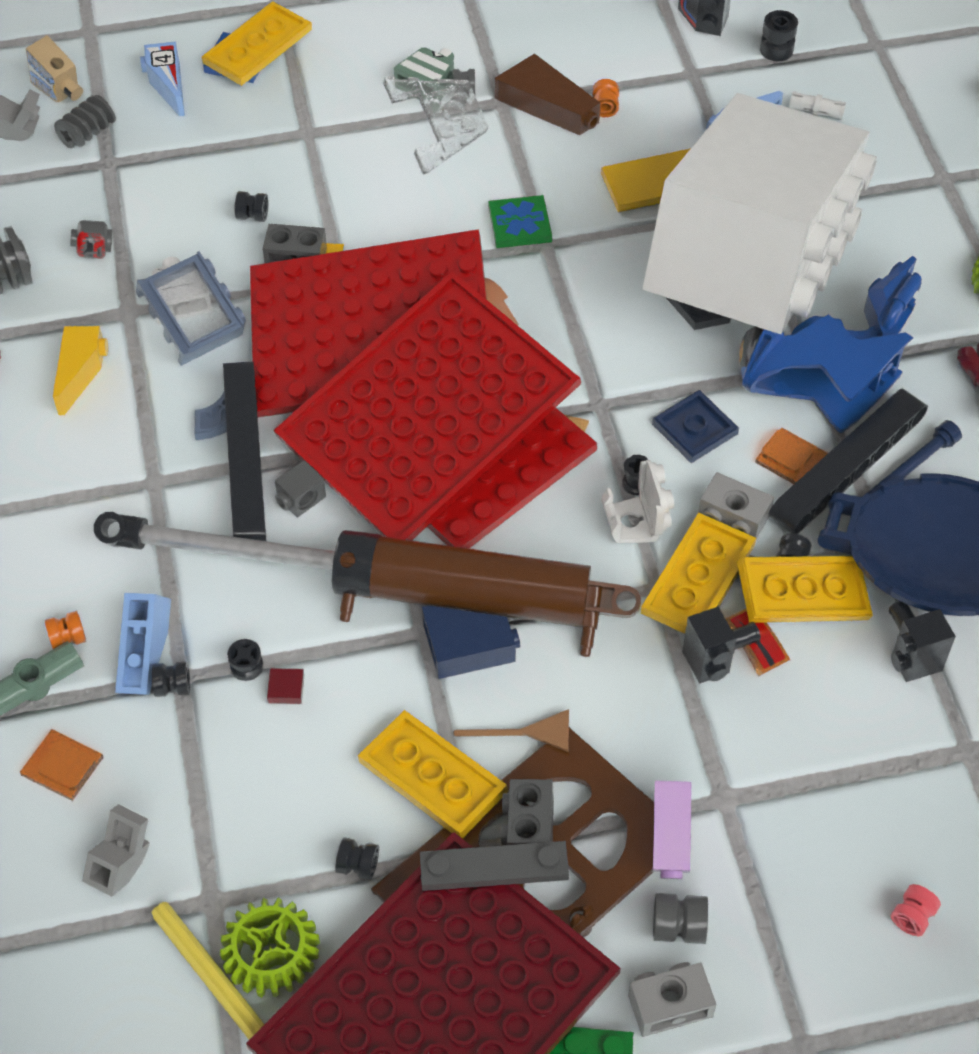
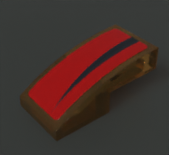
[726,609,790,677]

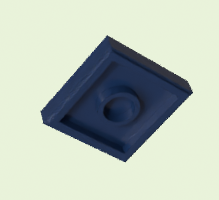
[652,390,739,464]

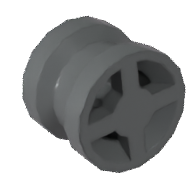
[453,69,475,96]

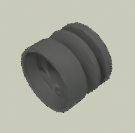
[0,226,33,294]

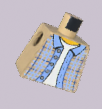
[26,35,83,102]

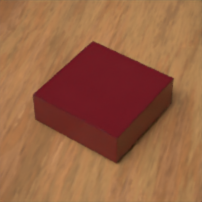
[267,668,305,704]

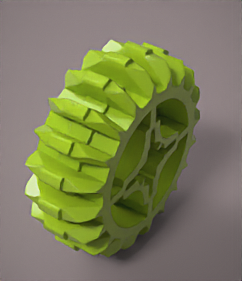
[220,897,320,998]

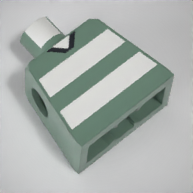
[394,47,454,107]

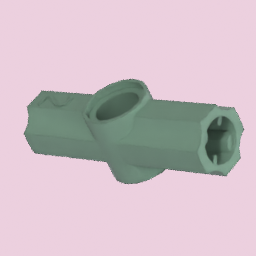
[0,641,84,716]

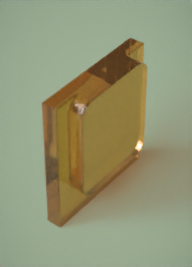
[755,428,828,484]
[20,729,104,801]

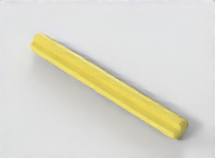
[151,902,264,1039]

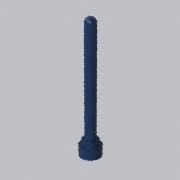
[861,420,962,498]

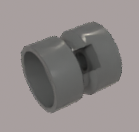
[653,893,708,944]

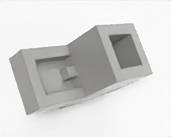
[0,89,40,141]
[82,804,150,897]

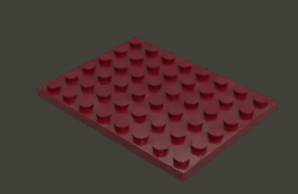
[246,832,621,1054]

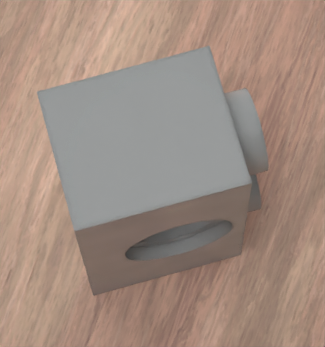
[698,472,774,540]
[628,962,717,1037]

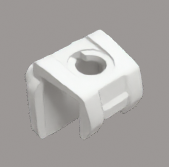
[602,460,674,543]

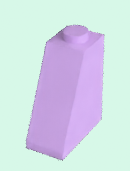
[653,781,691,879]

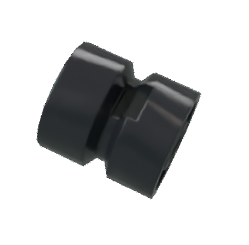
[760,10,798,62]

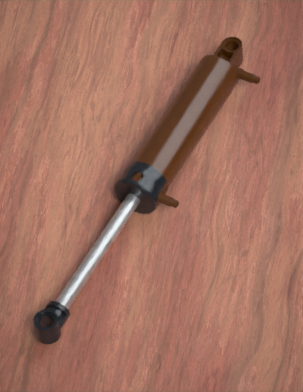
[93,512,641,657]

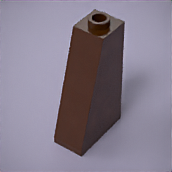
[495,53,600,135]

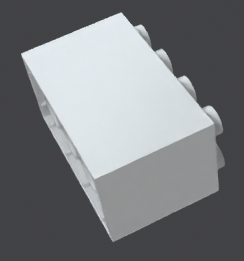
[642,93,877,334]

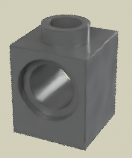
[275,460,326,518]

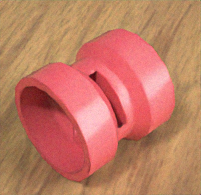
[891,884,941,937]

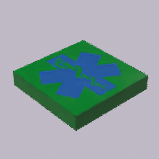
[488,195,552,248]

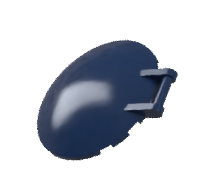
[817,473,979,616]

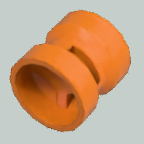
[592,79,619,117]
[45,611,86,649]

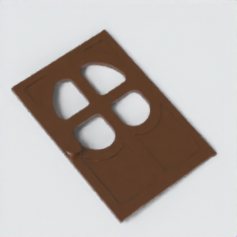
[371,727,654,937]

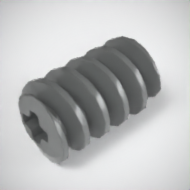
[54,95,116,149]

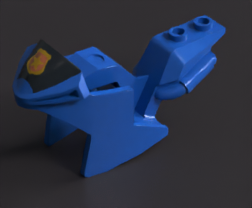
[739,255,922,433]

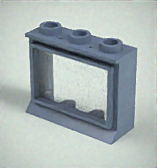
[136,251,246,366]

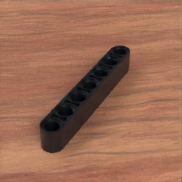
[223,361,266,541]
[769,388,928,534]

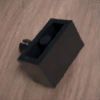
[888,601,956,682]
[682,606,761,684]

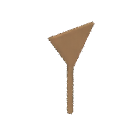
[453,709,569,752]

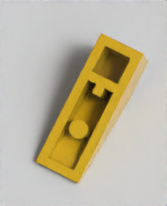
[53,326,108,415]

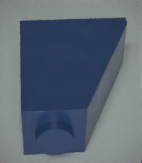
[422,606,520,679]

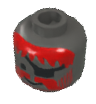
[70,220,112,259]

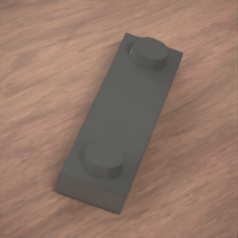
[420,841,569,891]

